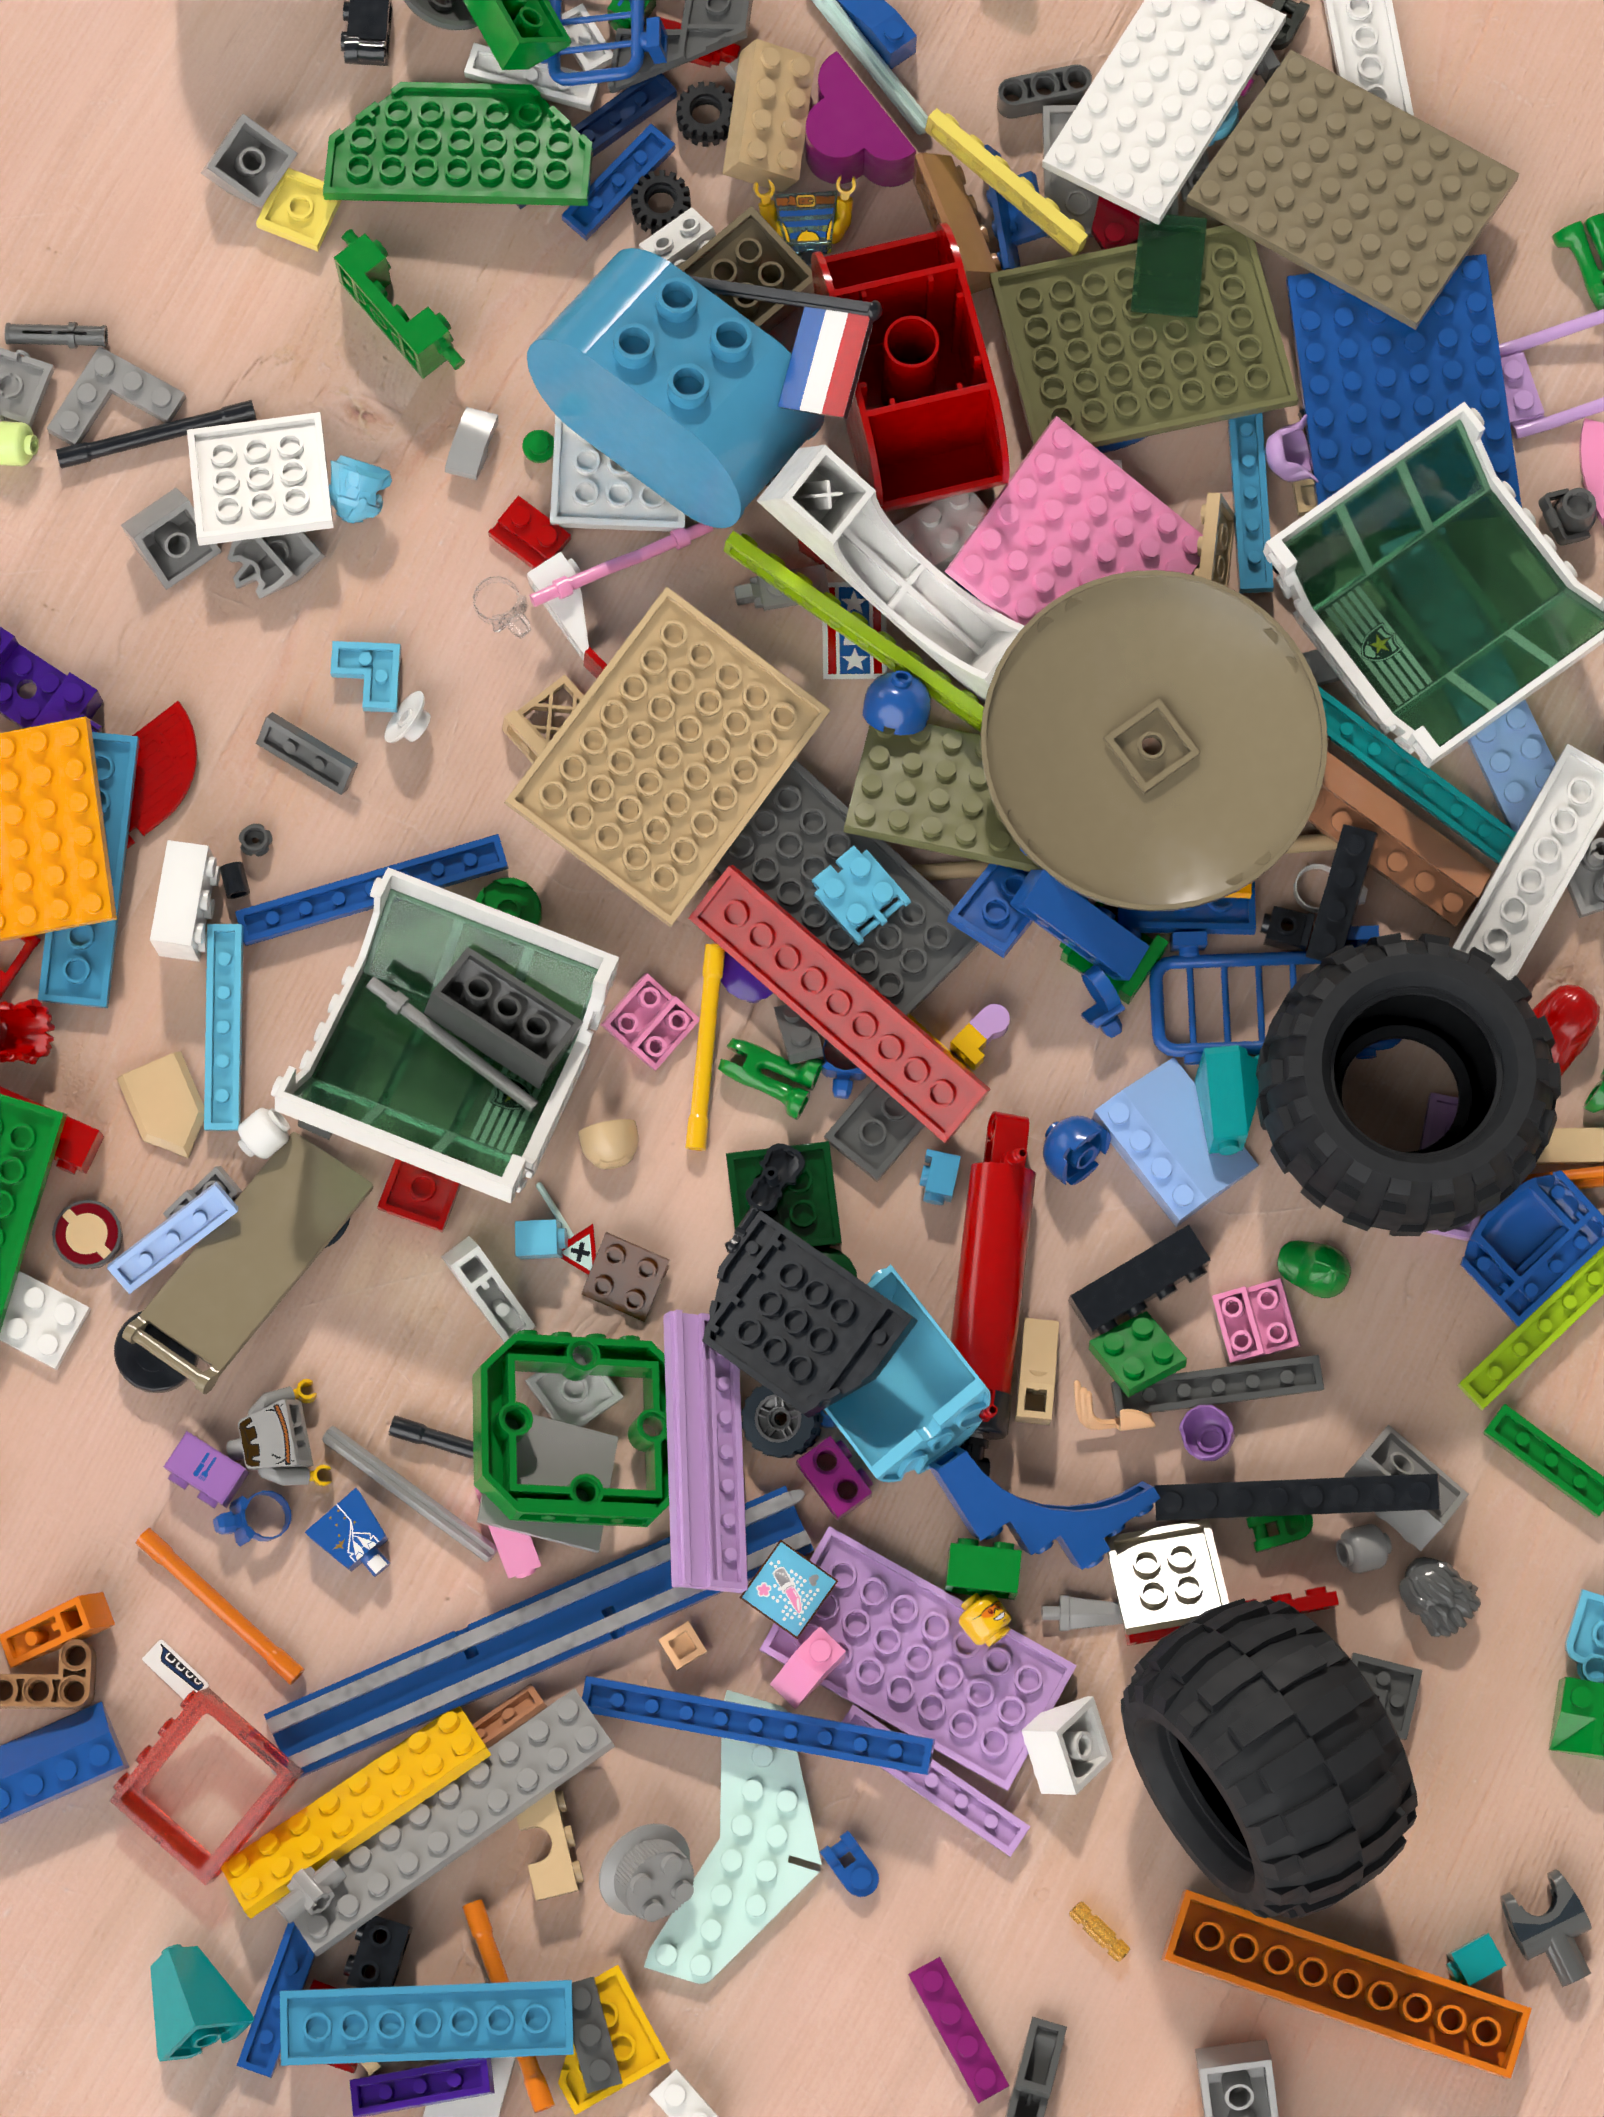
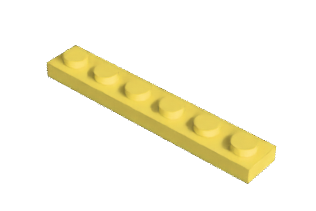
[925,108,1088,256]

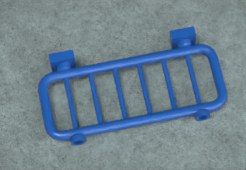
[541,0,667,86]
[1149,925,1402,1065]

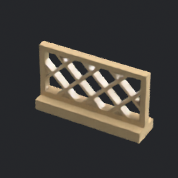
[502,675,584,764]

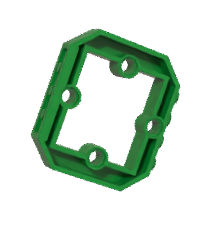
[472,1330,669,1527]

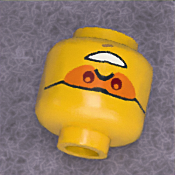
[959,1593,1011,1647]

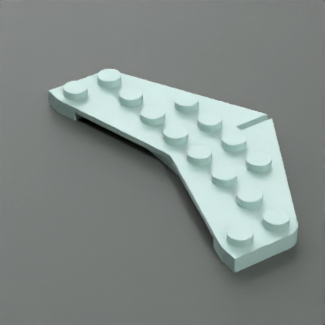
[644,1690,822,1984]

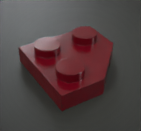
[1091,196,1165,250]

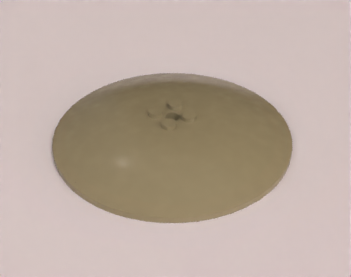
[981,570,1328,911]

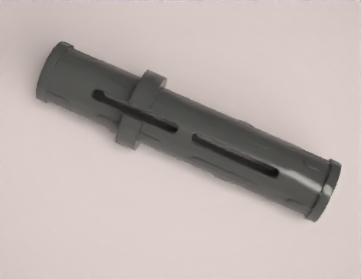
[5,322,108,349]

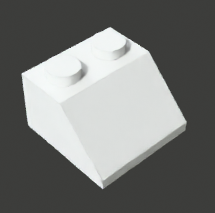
[1021,1696,1113,1795]

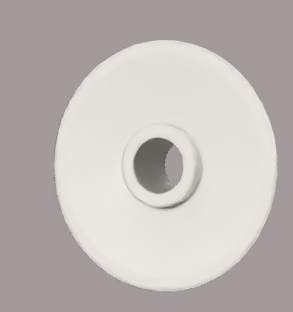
[384,691,431,743]

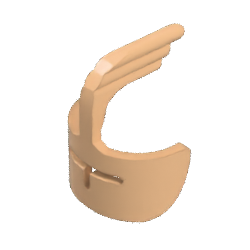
[1074,1380,1156,1431]

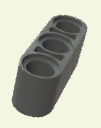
[997,65,1092,119]

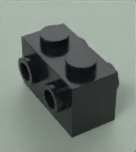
[343,1916,413,1988]

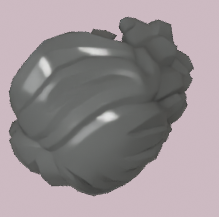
[1399,1557,1481,1637]

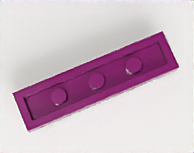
[908,1957,1010,2104]

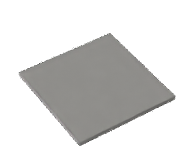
[477,1414,618,1553]

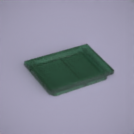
[1130,215,1207,318]

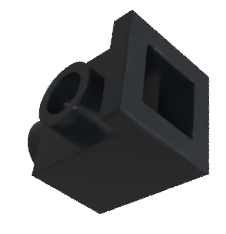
[1260,906,1315,952]

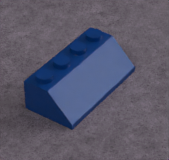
[0,1701,129,1824]

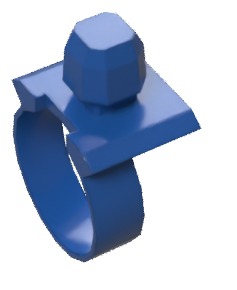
[1081,965,1126,1038]
[822,1039,866,1099]
[213,1490,291,1547]

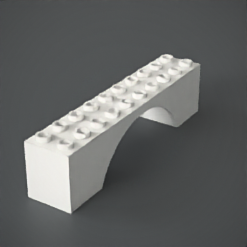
[757,445,1024,705]

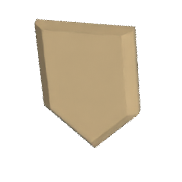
[117,1051,204,1159]

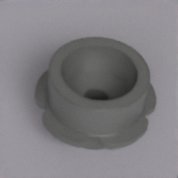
[239,824,273,857]

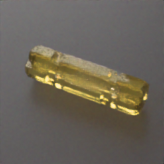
[1069,1901,1130,1962]

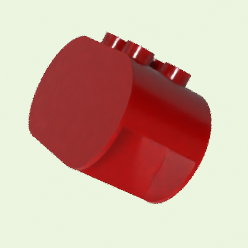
[811,222,1010,513]

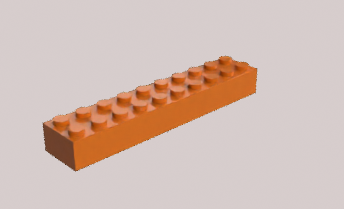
[1161,1889,1532,2079]

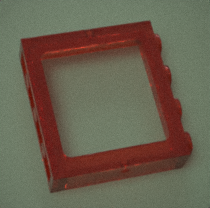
[109,1687,304,1886]

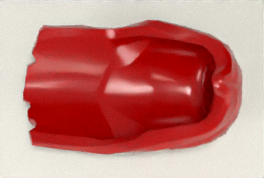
[1533,985,1600,1076]

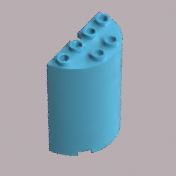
[824,1264,991,1482]

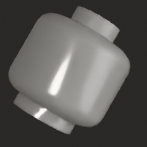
[1336,1524,1392,1573]

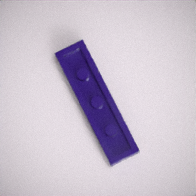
[349,2058,495,2117]

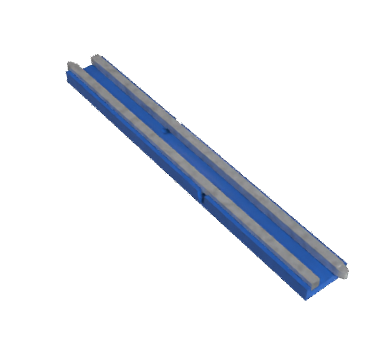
[264,1486,814,1781]

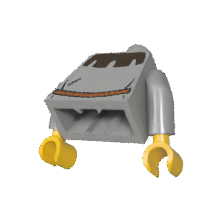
[226,1379,332,1487]

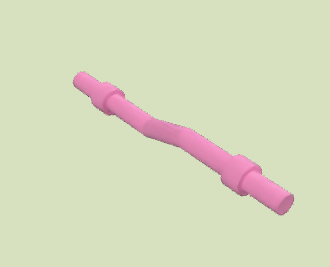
[529,523,713,607]

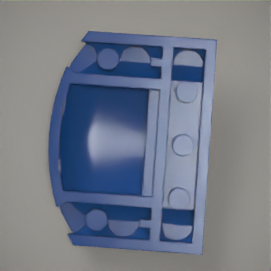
[1460,1170,1604,1327]

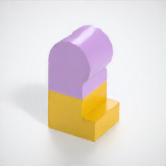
[949,1004,1010,1071]

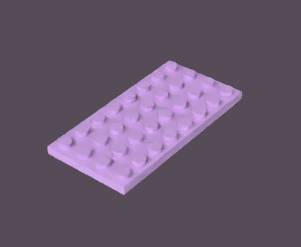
[759,1526,1077,1791]

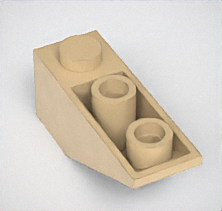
[1014,1318,1059,1425]

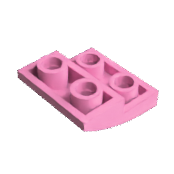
[600,973,700,1071]
[1212,1278,1301,1363]

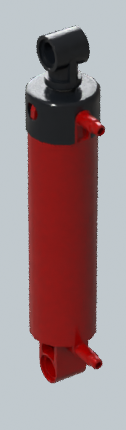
[948,1111,1036,1477]

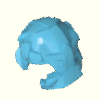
[329,455,392,523]

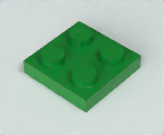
[1089,1311,1187,1398]

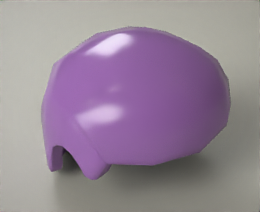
[1179,1405,1235,1461]

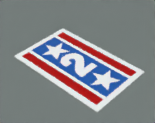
[822,582,887,679]

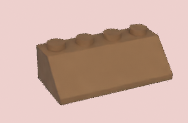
[913,153,1001,294]

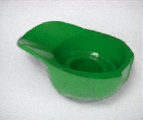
[1277,1241,1351,1298]

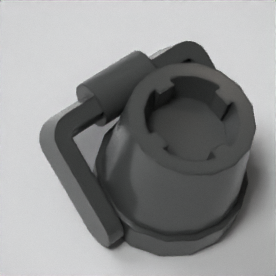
[1538,488,1597,546]

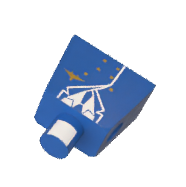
[305,1488,390,1577]

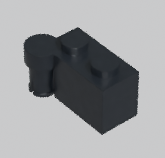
[341,0,393,66]

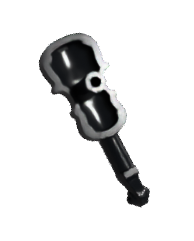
[725,1143,806,1253]

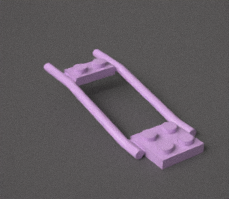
[1499,309,1604,439]

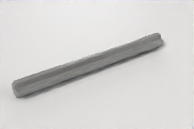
[322,1426,497,1562]

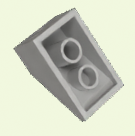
[1195,2039,1279,2117]

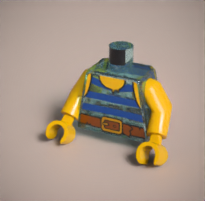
[753,175,857,268]

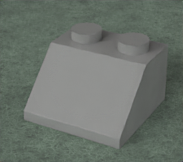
[201,114,298,208]
[121,488,222,590]

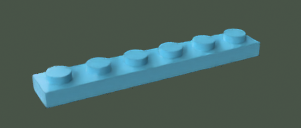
[204,924,244,1131]

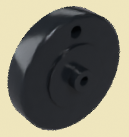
[114,1311,199,1393]

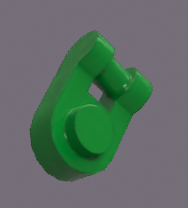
[1246,1515,1313,1553]

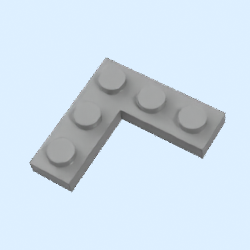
[47,346,186,445]

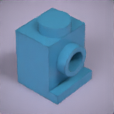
[919,1149,961,1205]

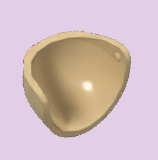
[578,1119,639,1170]

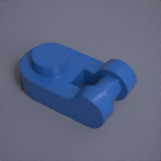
[819,1830,879,1897]

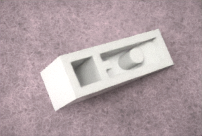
[527,552,589,661]
[441,1236,536,1343]

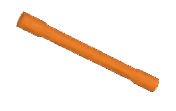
[135,1528,305,1685]
[462,1899,555,2113]

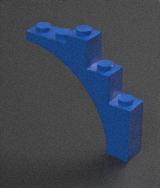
[927,1445,1160,1570]

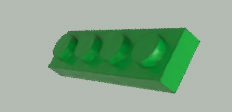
[1483,1404,1604,1518]

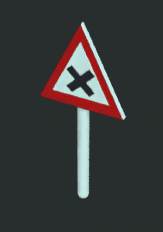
[536,1182,597,1275]

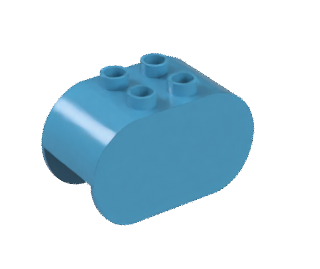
[527,248,824,528]

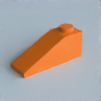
[0,1592,115,1668]

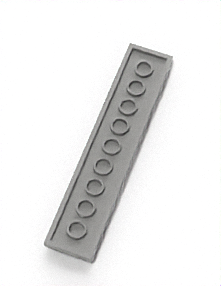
[279,1688,615,1957]

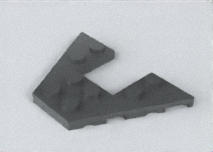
[608,0,753,93]

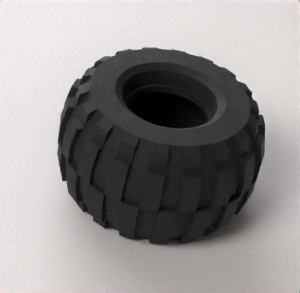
[1256,933,1561,1236]
[1121,1598,1418,1919]

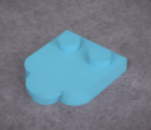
[1565,1589,1604,1683]

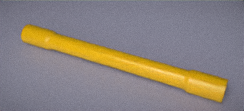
[685,944,725,1151]

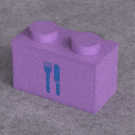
[163,1431,249,1509]

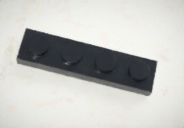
[1306,824,1378,961]

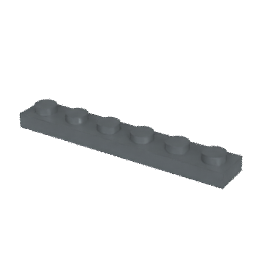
[1111,1355,1324,1418]

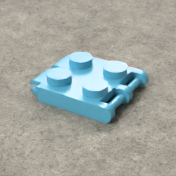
[812,846,911,946]

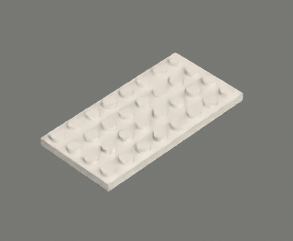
[1042,0,1287,225]

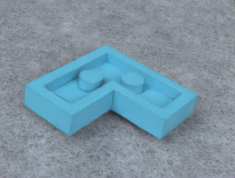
[330,641,401,713]

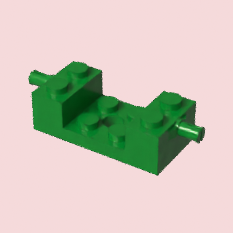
[334,229,465,379]

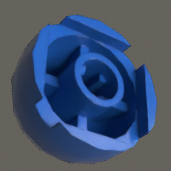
[862,671,931,735]
[1043,1115,1111,1185]

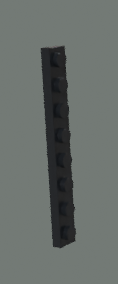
[1154,1473,1441,1521]

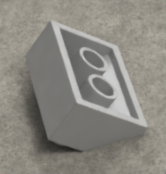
[1344,1425,1469,1551]

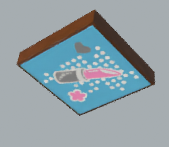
[739,1540,838,1639]

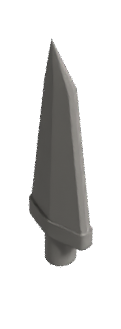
[1041,1595,1123,1631]

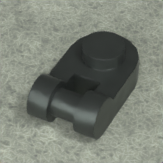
[1270,0,1310,50]

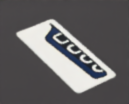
[142,1639,209,1705]

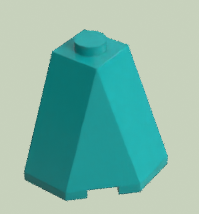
[1195,1045,1259,1155]
[150,1944,254,2062]

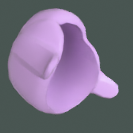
[1265,414,1319,483]

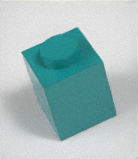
[1446,1933,1507,1986]

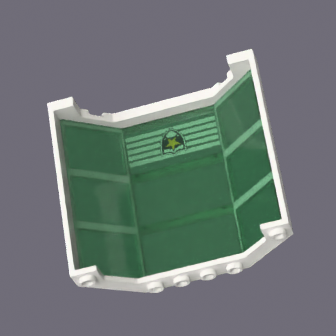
[1263,402,1604,768]
[271,867,619,1203]

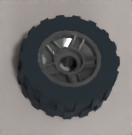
[741,1385,823,1458]

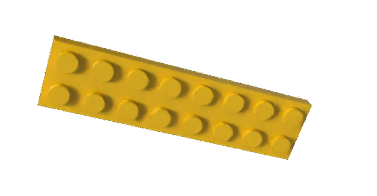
[219,1707,491,1919]

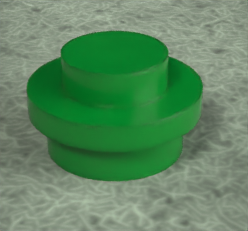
[522,430,554,463]

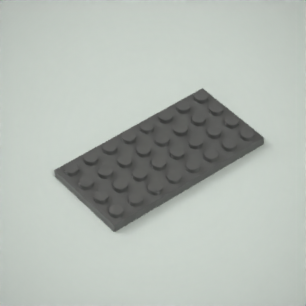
[713,759,980,1017]

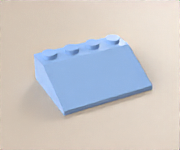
[1092,1057,1259,1227]

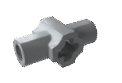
[275,1859,347,1924]

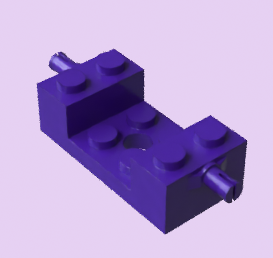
[0,627,103,733]

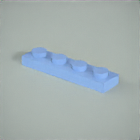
[107,1181,239,1294]

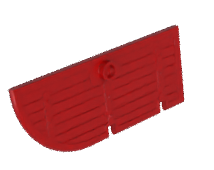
[127,701,197,849]

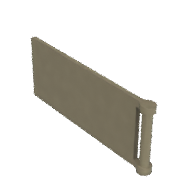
[122,1132,373,1394]

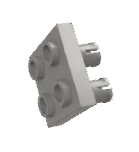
[1567,837,1604,918]

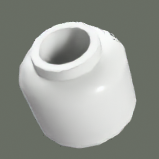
[238,1108,290,1159]

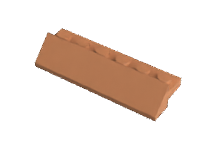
[1308,751,1492,926]

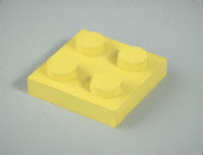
[256,168,342,252]

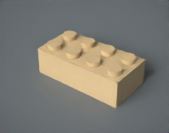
[723,39,816,193]

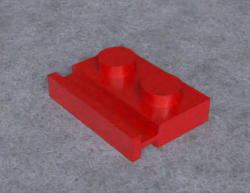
[488,495,572,569]

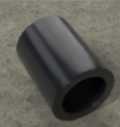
[220,862,250,899]

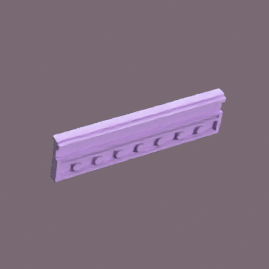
[663,1309,748,1593]

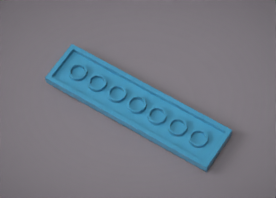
[38,732,140,1008]
[280,1980,574,2066]

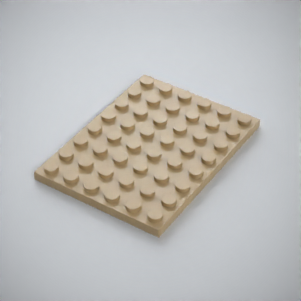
[504,586,831,927]

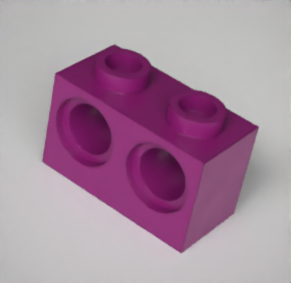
[796,1436,873,1521]

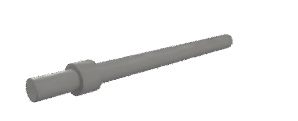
[366,977,539,1113]

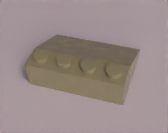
[678,206,815,333]

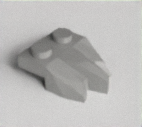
[227,532,325,599]

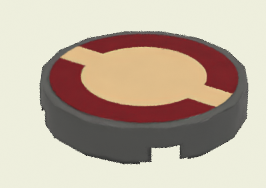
[52,1200,122,1269]

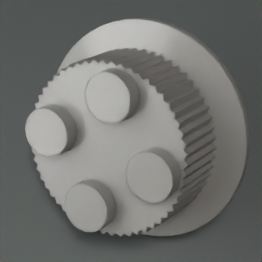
[599,1824,694,1922]

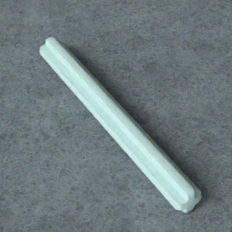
[811,0,928,135]

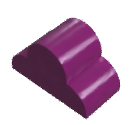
[805,51,916,187]

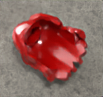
[0,999,55,1065]

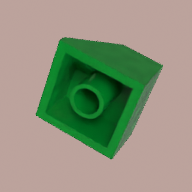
[944,1538,1022,1600]
[1548,1677,1604,1760]

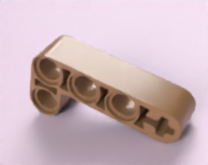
[0,1639,97,1710]

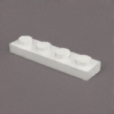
[464,43,600,112]

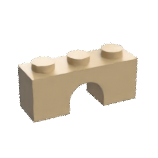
[516,1789,584,1901]

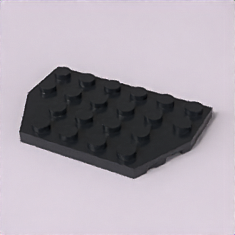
[702,1211,918,1418]

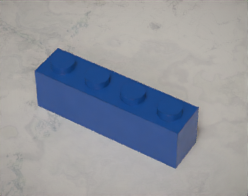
[1009,869,1150,981]

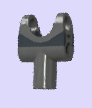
[1500,1869,1592,1987]

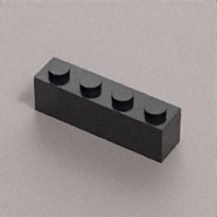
[1068,1225,1211,1336]

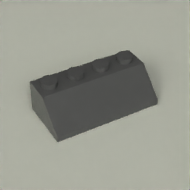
[424,947,583,1089]

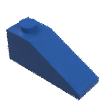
[836,0,917,70]

